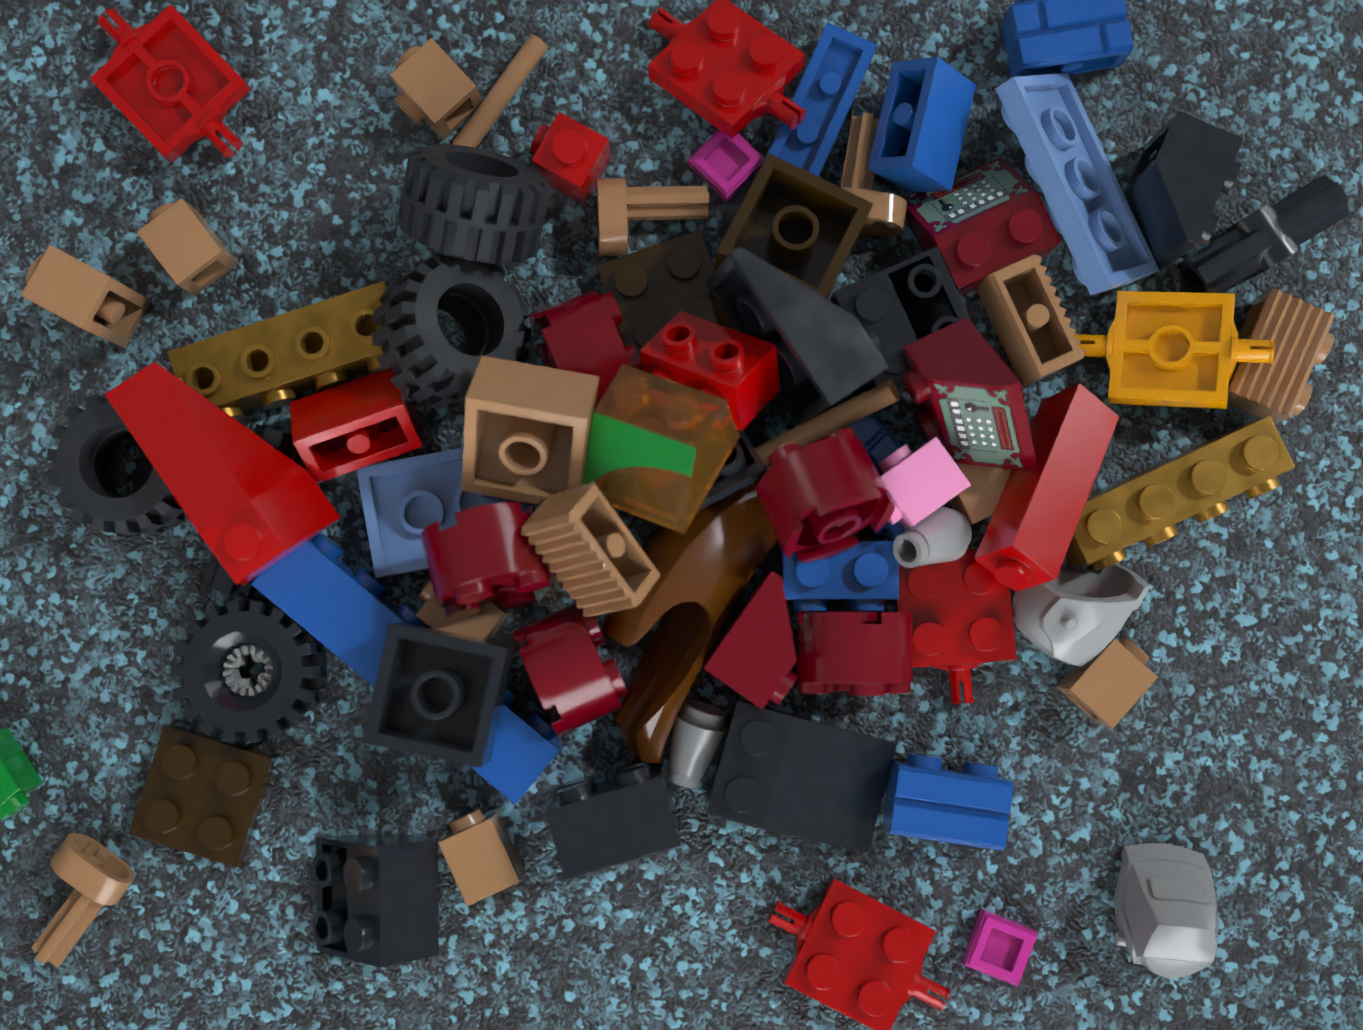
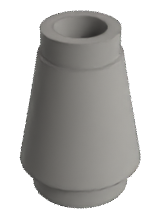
[892,506,972,568]
[666,699,728,788]

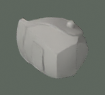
[1012,563,1150,667]
[1114,843,1218,979]

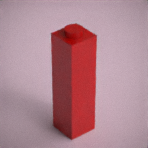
[974,383,1119,592]

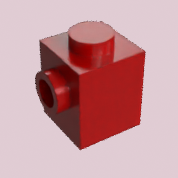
[530,112,612,205]

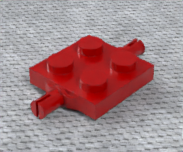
[648,0,806,139]
[89,4,251,163]
[896,547,1017,704]
[767,877,951,1030]

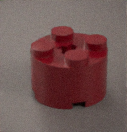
[529,290,644,411]
[756,428,895,562]
[421,502,552,619]
[512,603,629,736]
[797,612,913,696]

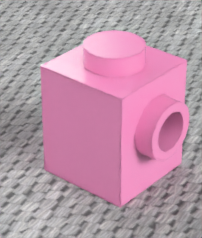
[878,437,971,529]

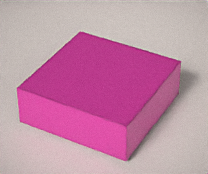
[688,129,765,203]
[961,908,1038,987]

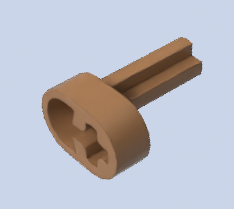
[840,113,907,237]
[596,178,709,256]
[31,833,135,967]

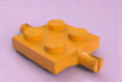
[1074,291,1275,409]

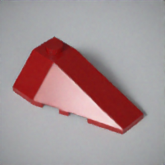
[105,361,341,584]

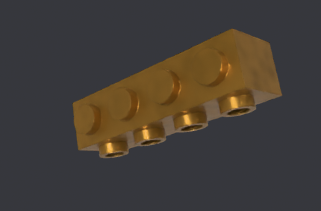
[167,281,390,421]
[1066,416,1295,571]

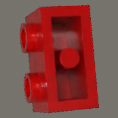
[639,311,781,431]
[290,368,423,484]

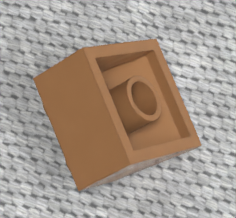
[461,356,599,505]

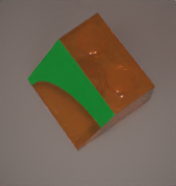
[582,364,739,534]

